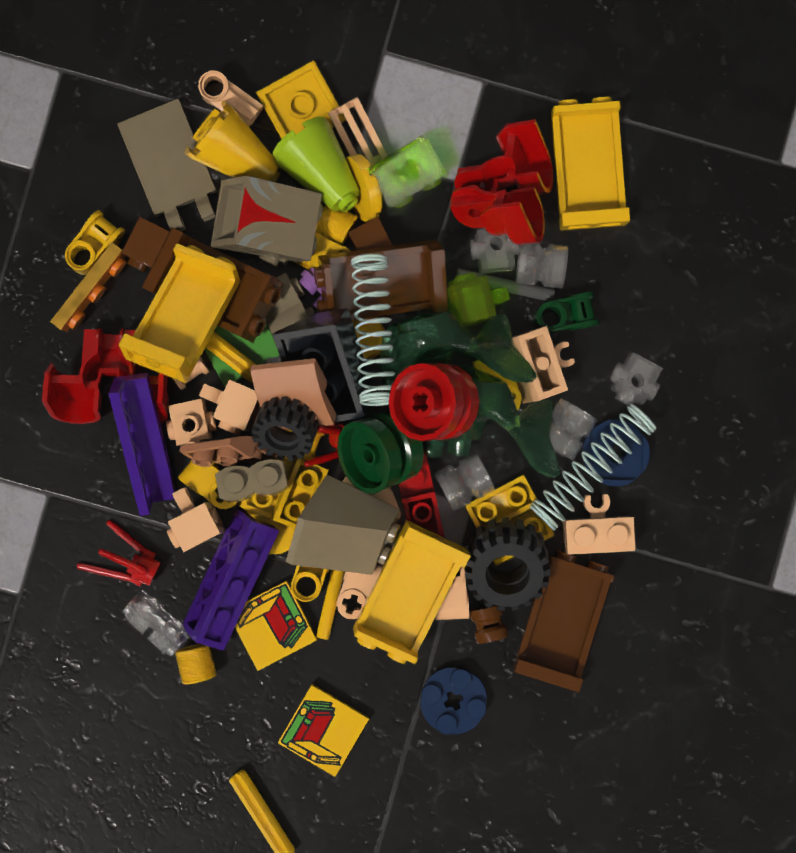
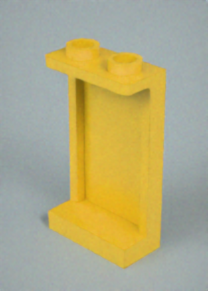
[551,97,630,230]
[119,244,241,383]
[353,520,471,664]

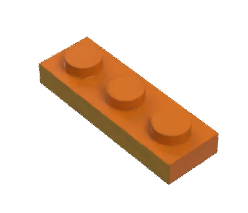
[50,242,126,332]

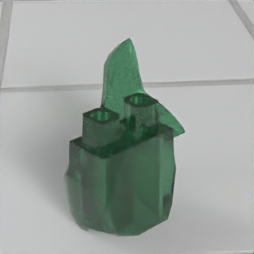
[379,311,537,393]
[422,366,560,478]

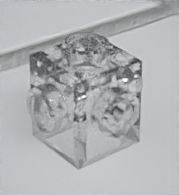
[470,228,519,274]
[609,353,663,406]

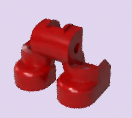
[450,119,553,245]
[42,328,169,424]

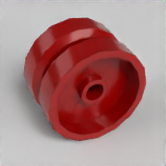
[389,363,479,441]

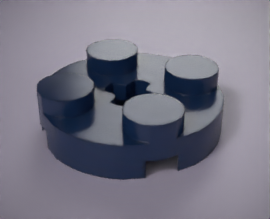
[581,420,650,486]
[420,666,487,734]

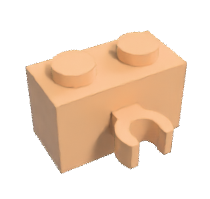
[502,326,575,404]
[199,380,260,435]
[167,487,226,552]
[562,494,635,554]

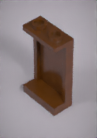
[142,228,284,343]
[314,240,448,320]
[513,551,615,692]

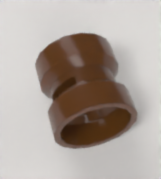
[469,604,509,644]

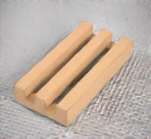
[328,97,388,166]

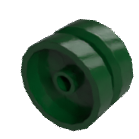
[337,409,424,494]

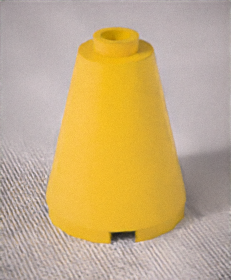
[185,101,280,182]

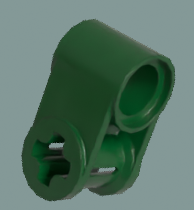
[533,292,600,334]

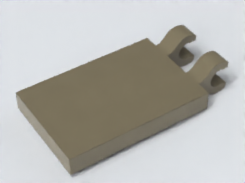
[117,99,217,232]

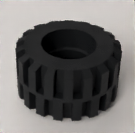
[465,517,550,611]

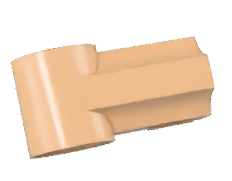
[198,71,264,127]

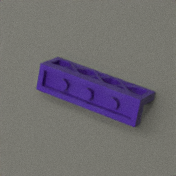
[108,372,177,516]
[182,507,280,651]

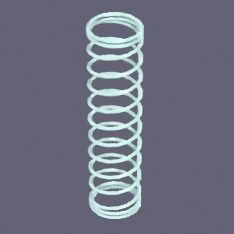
[351,254,395,406]
[530,404,656,530]

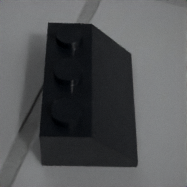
[273,308,375,422]

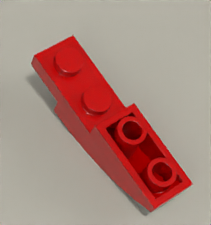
[398,441,445,538]

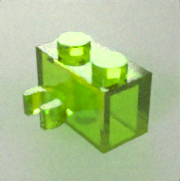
[367,135,447,208]
[445,272,510,331]

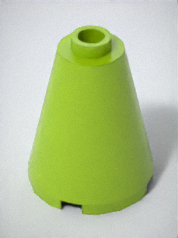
[273,117,360,212]

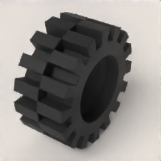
[252,397,318,461]

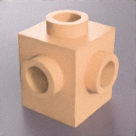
[166,399,217,446]

